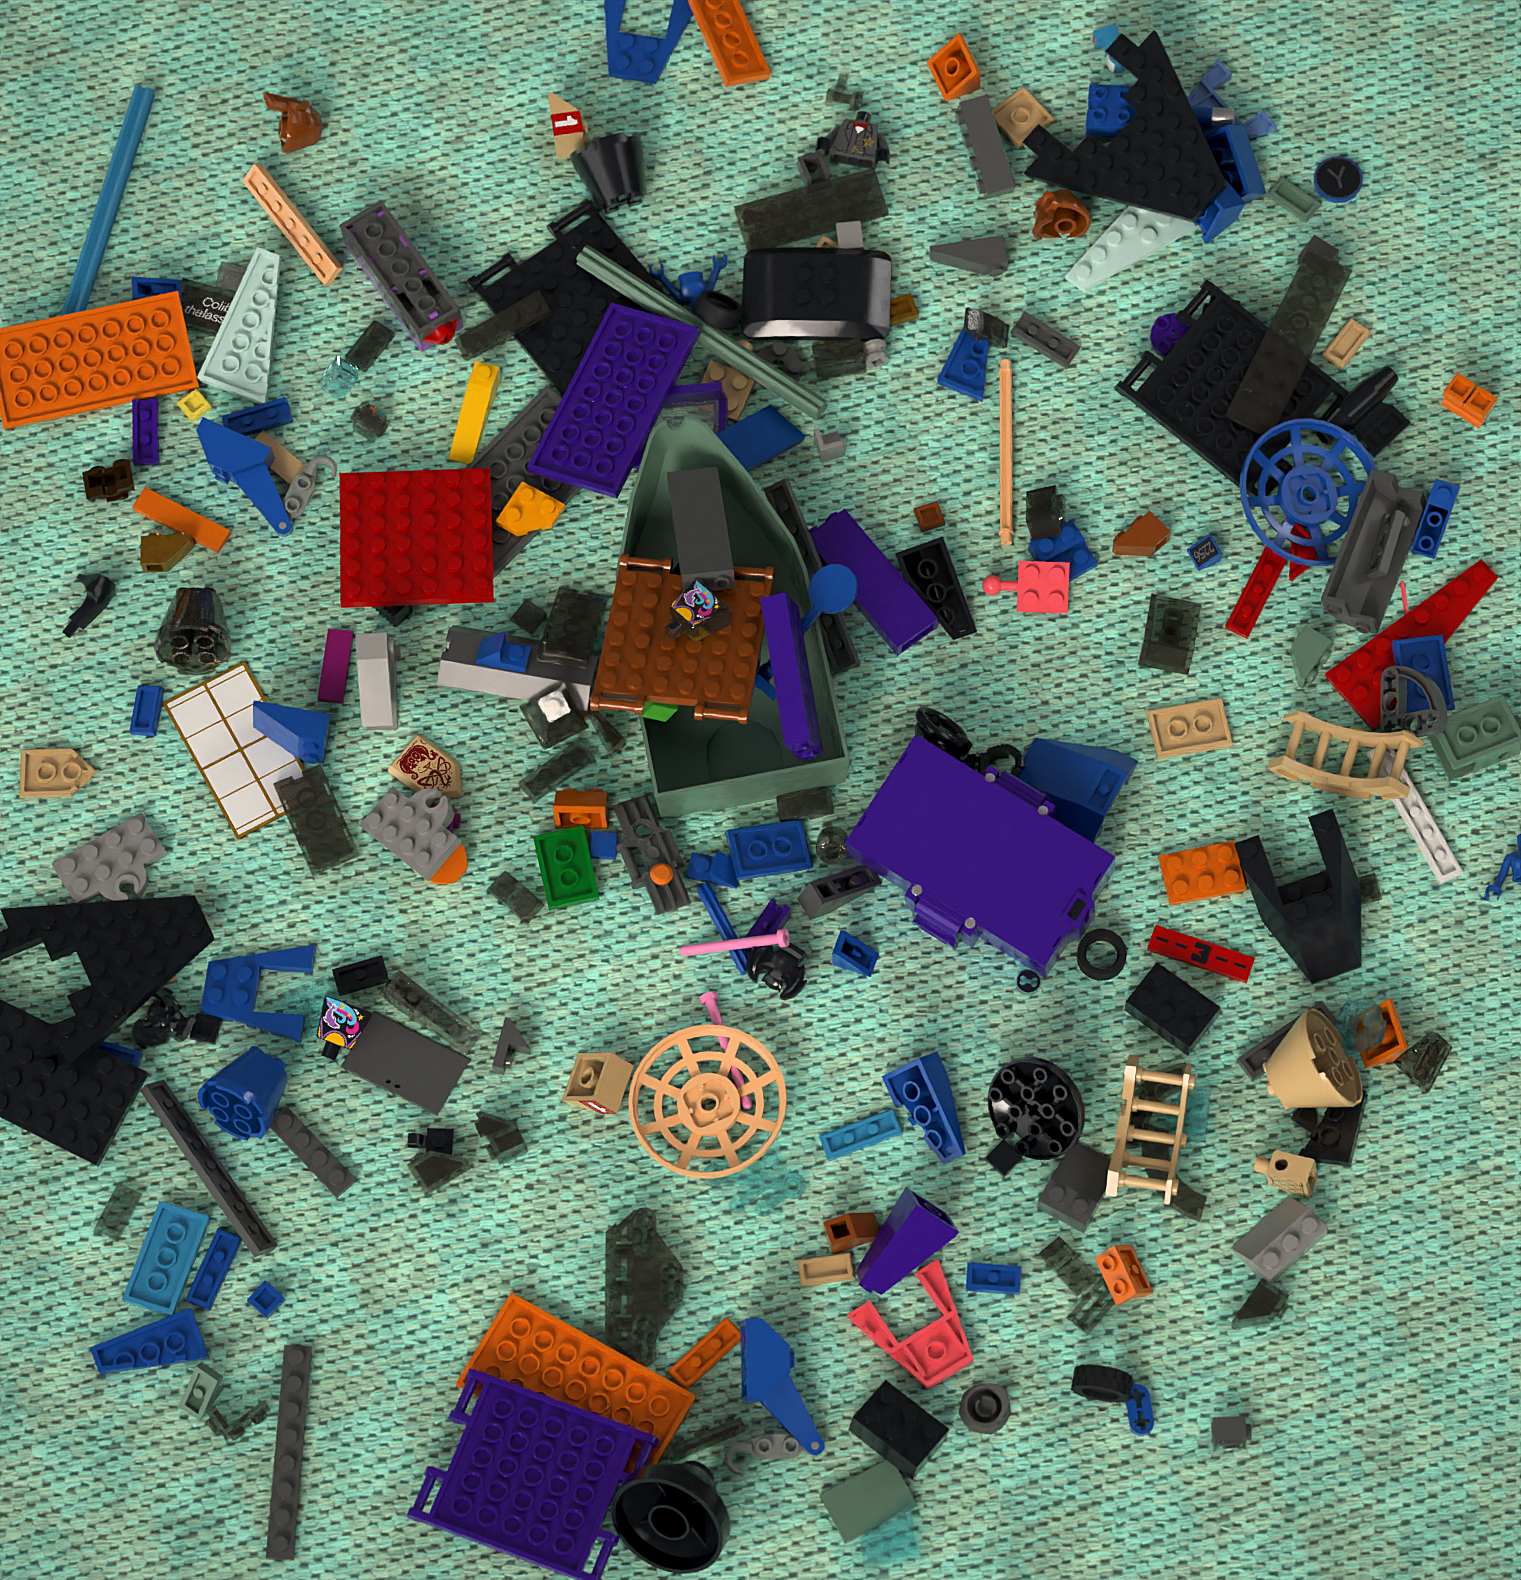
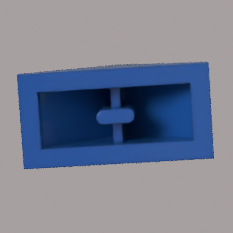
[832,930,879,977]

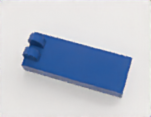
[222,397,293,436]

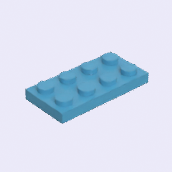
[122,1201,211,1316]

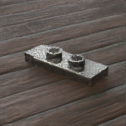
[518,738,595,804]

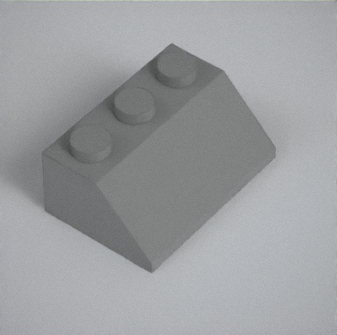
[1231,1197,1328,1287]

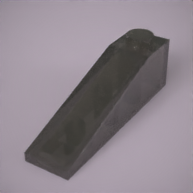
[379,970,482,1055]

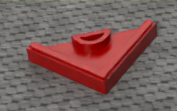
[1289,523,1325,582]

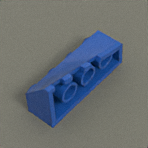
[1194,178,1246,244]

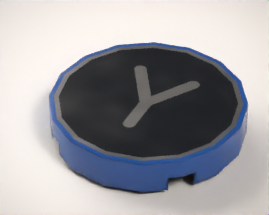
[1314,157,1363,203]

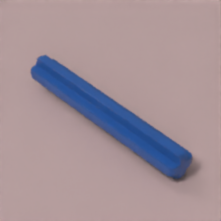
[697,883,748,975]

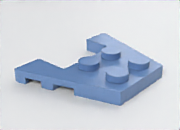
[1187,59,1277,139]

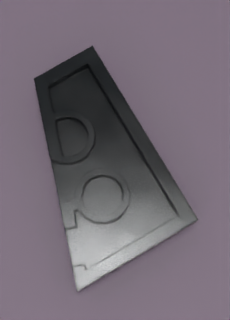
[1298,1090,1368,1167]

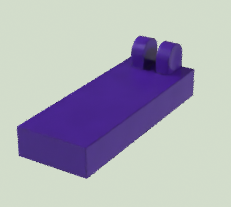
[132,398,159,466]

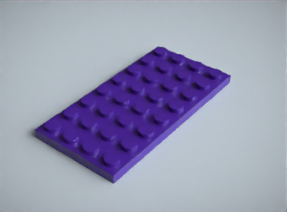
[527,303,701,499]

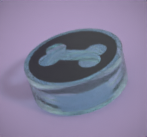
[1015,969,1042,996]

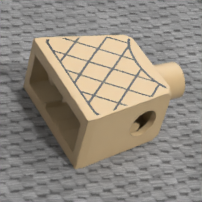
[1254,1150,1318,1200]

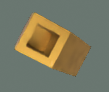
[140,532,194,573]

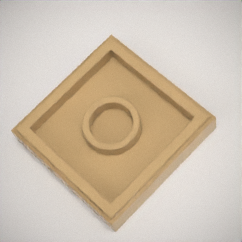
[992,86,1055,149]

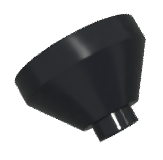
[611,1461,731,1574]

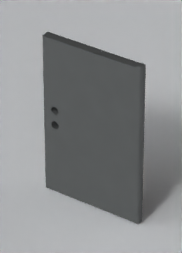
[341,1011,471,1116]

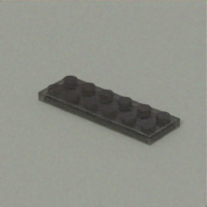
[733,168,889,252]

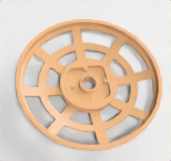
[628,1024,787,1179]

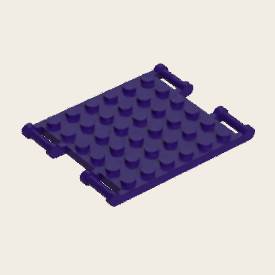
[406,1369,660,1580]

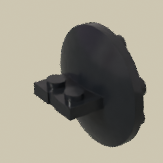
[988,1057,1085,1160]

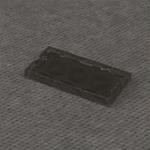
[537,587,609,669]
[273,764,360,876]

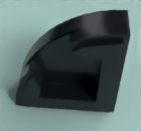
[1291,1107,1318,1133]

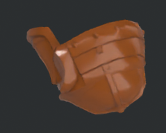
[263,91,324,154]
[1032,189,1092,240]

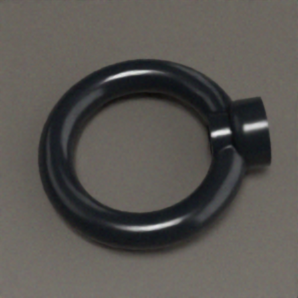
[915,707,972,758]

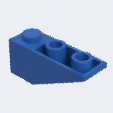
[1410,478,1461,559]

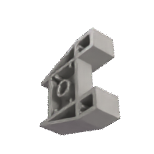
[356,633,401,730]

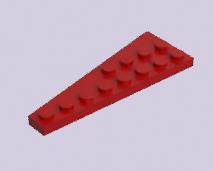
[1324,559,1498,731]

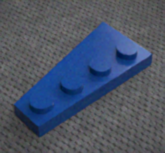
[90,1308,210,1375]

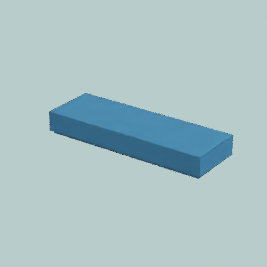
[819,1108,903,1161]

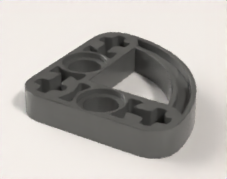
[1380,666,1448,738]

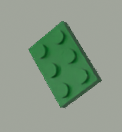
[533,825,600,911]

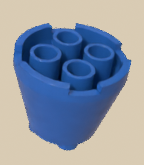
[198,1046,288,1141]

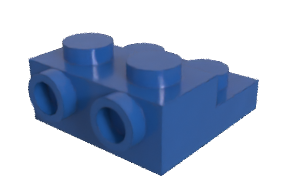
[1028,519,1098,582]

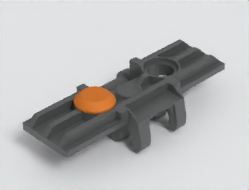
[613,794,691,915]

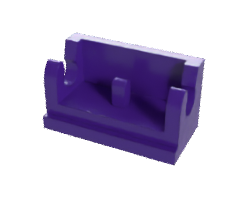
[744,898,791,950]

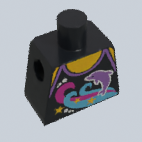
[316,995,372,1061]

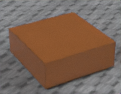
[913,501,945,533]

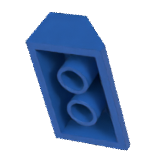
[1205,124,1267,203]

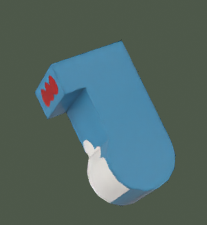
[1092,24,1126,73]

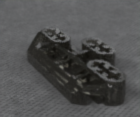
[605,1207,684,1367]

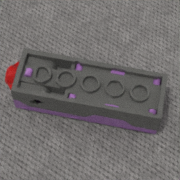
[340,200,463,352]

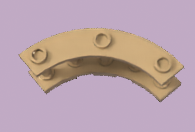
[1267,710,1424,800]
[1106,1055,1196,1205]

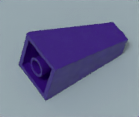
[855,1187,959,1295]

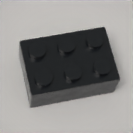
[1124,962,1221,1056]
[848,1380,950,1480]

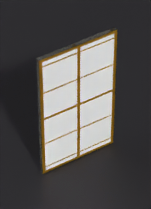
[162,661,320,840]

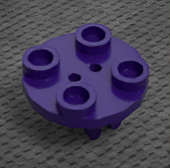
[1150,313,1189,358]

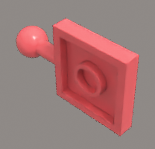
[982,561,1070,613]

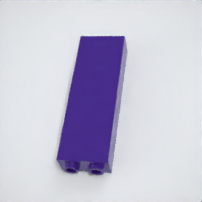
[809,508,938,656]
[760,592,823,760]

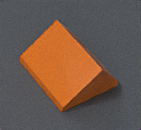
[927,33,981,101]
[1350,999,1408,1068]

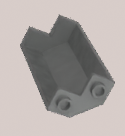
[1321,469,1427,634]
[437,625,602,711]

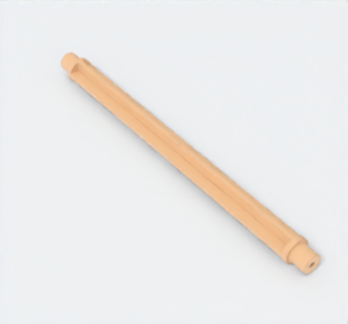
[998,359,1014,545]

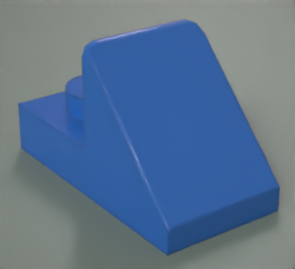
[131,277,182,303]
[476,631,532,673]
[686,851,739,889]

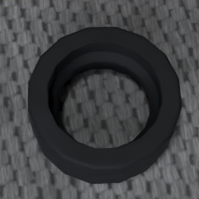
[694,290,743,330]
[1077,929,1127,981]

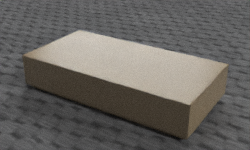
[1322,318,1371,370]
[797,1252,854,1288]

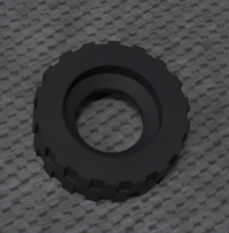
[1071,1364,1133,1403]

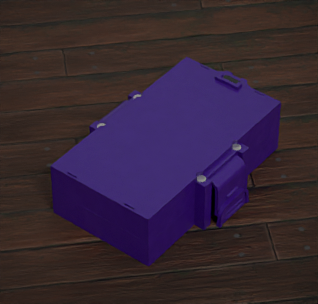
[845,734,1116,978]

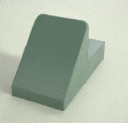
[179,1362,224,1421]

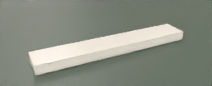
[1366,748,1463,885]

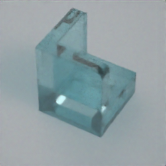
[320,356,358,401]

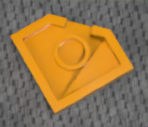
[496,481,565,536]

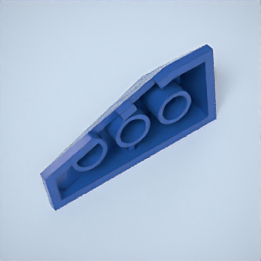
[882,1052,966,1164]

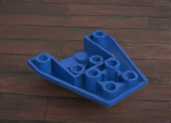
[1019,738,1138,843]

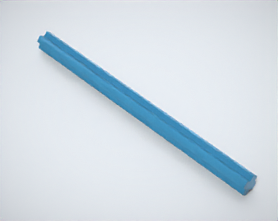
[60,85,155,316]

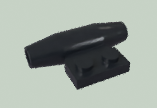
[1315,366,1411,458]

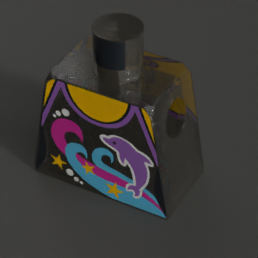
[665,580,730,642]

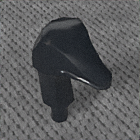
[62,573,116,638]

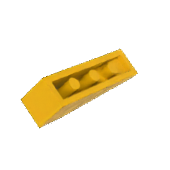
[448,361,501,465]

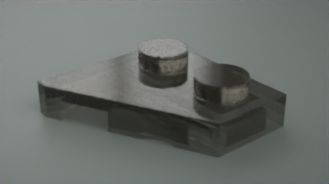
[1393,1032,1452,1091]

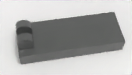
[1010,311,1081,368]
[1365,509,1410,579]

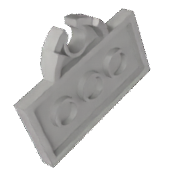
[359,786,462,881]
[52,812,167,903]

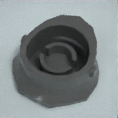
[958,1383,1011,1435]

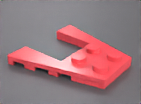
[847,1259,973,1390]

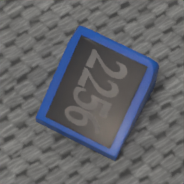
[1187,534,1222,571]

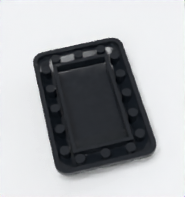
[741,247,892,342]

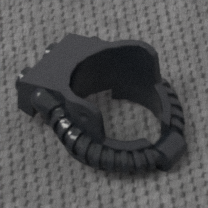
[966,744,1025,777]

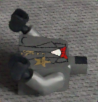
[815,111,890,170]

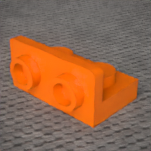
[1095,1245,1154,1305]

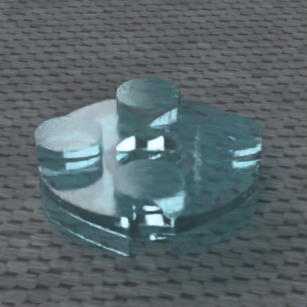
[1336,999,1387,1052]

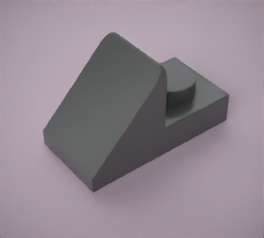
[492,1017,531,1075]

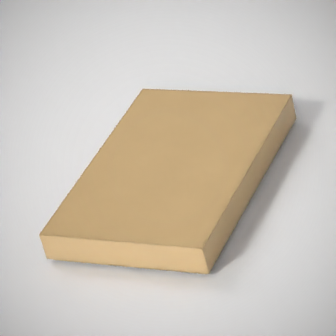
[1146,697,1233,760]

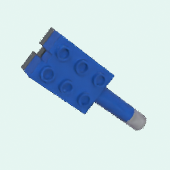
[1086,84,1235,142]

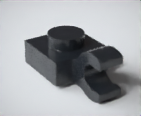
[407,1128,454,1157]

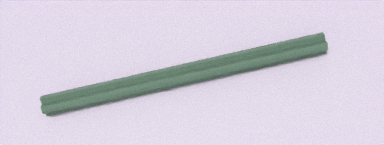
[576,245,827,420]

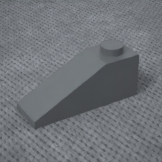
[929,235,1008,277]
[797,865,882,920]

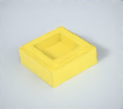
[177,388,212,422]

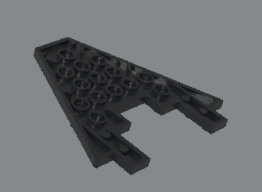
[1023,30,1228,223]
[0,895,215,1070]

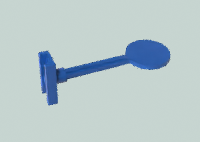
[755,564,858,701]

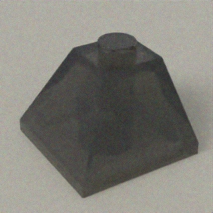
[519,683,589,751]

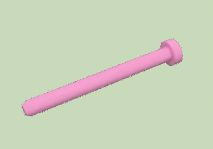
[679,928,790,956]

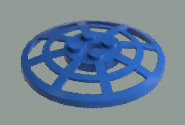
[1240,419,1378,567]

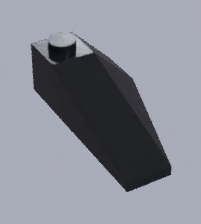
[895,536,977,640]

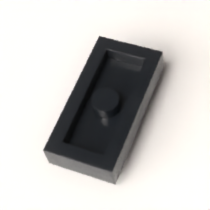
[332,955,390,996]

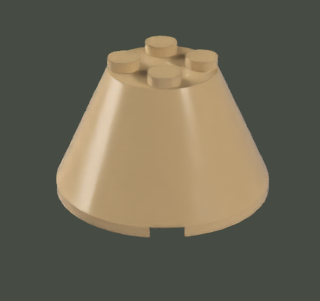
[1262,1008,1363,1110]

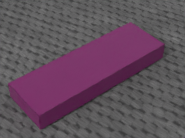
[317,629,354,704]

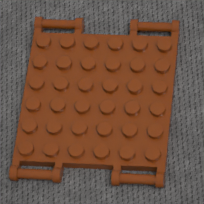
[590,554,775,724]

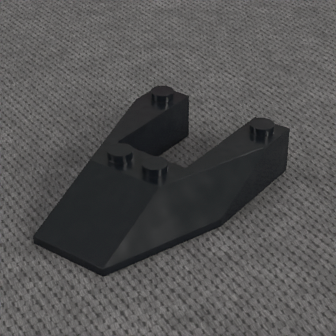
[1234,808,1362,985]

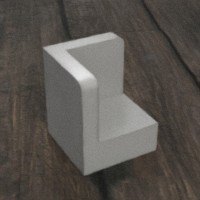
[836,221,864,249]
[814,429,845,462]

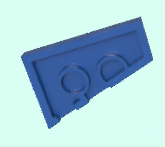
[937,318,990,402]

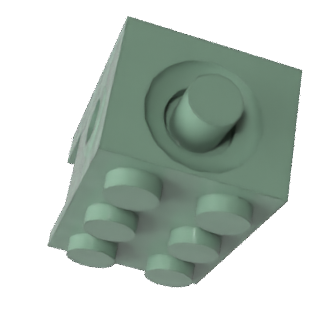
[1428,695,1521,782]

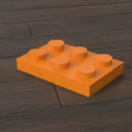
[1158,841,1246,906]

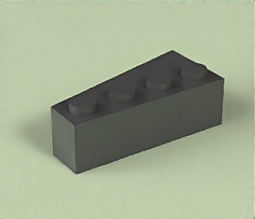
[955,95,1016,200]

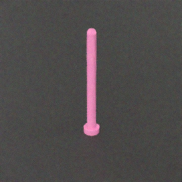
[699,991,753,1111]

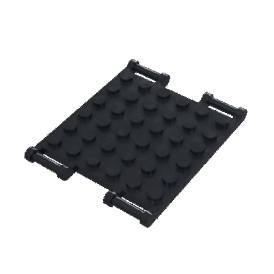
[467,199,671,396]
[1115,280,1349,497]

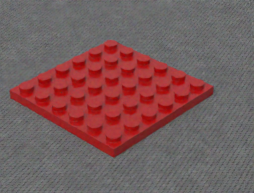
[339,468,494,608]

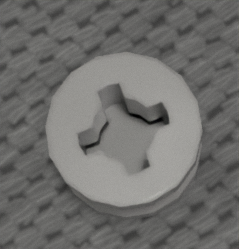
[862,339,890,368]

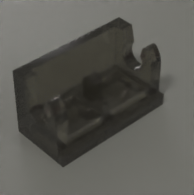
[812,337,866,381]

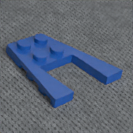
[604,0,693,84]
[201,945,316,1043]

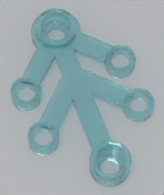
[703,1146,806,1217]

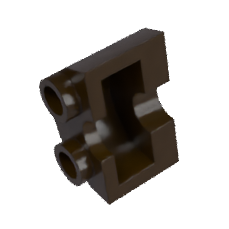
[82,459,135,503]

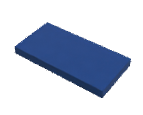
[715,405,806,472]

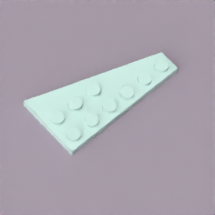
[1065,206,1200,293]
[197,247,281,404]

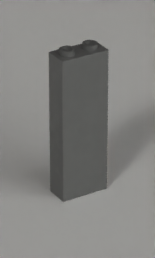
[667,467,735,594]

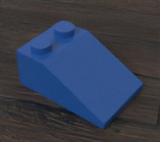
[253,700,330,764]

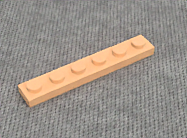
[242,163,343,285]

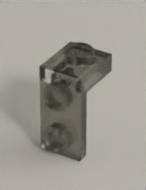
[205,1401,270,1442]

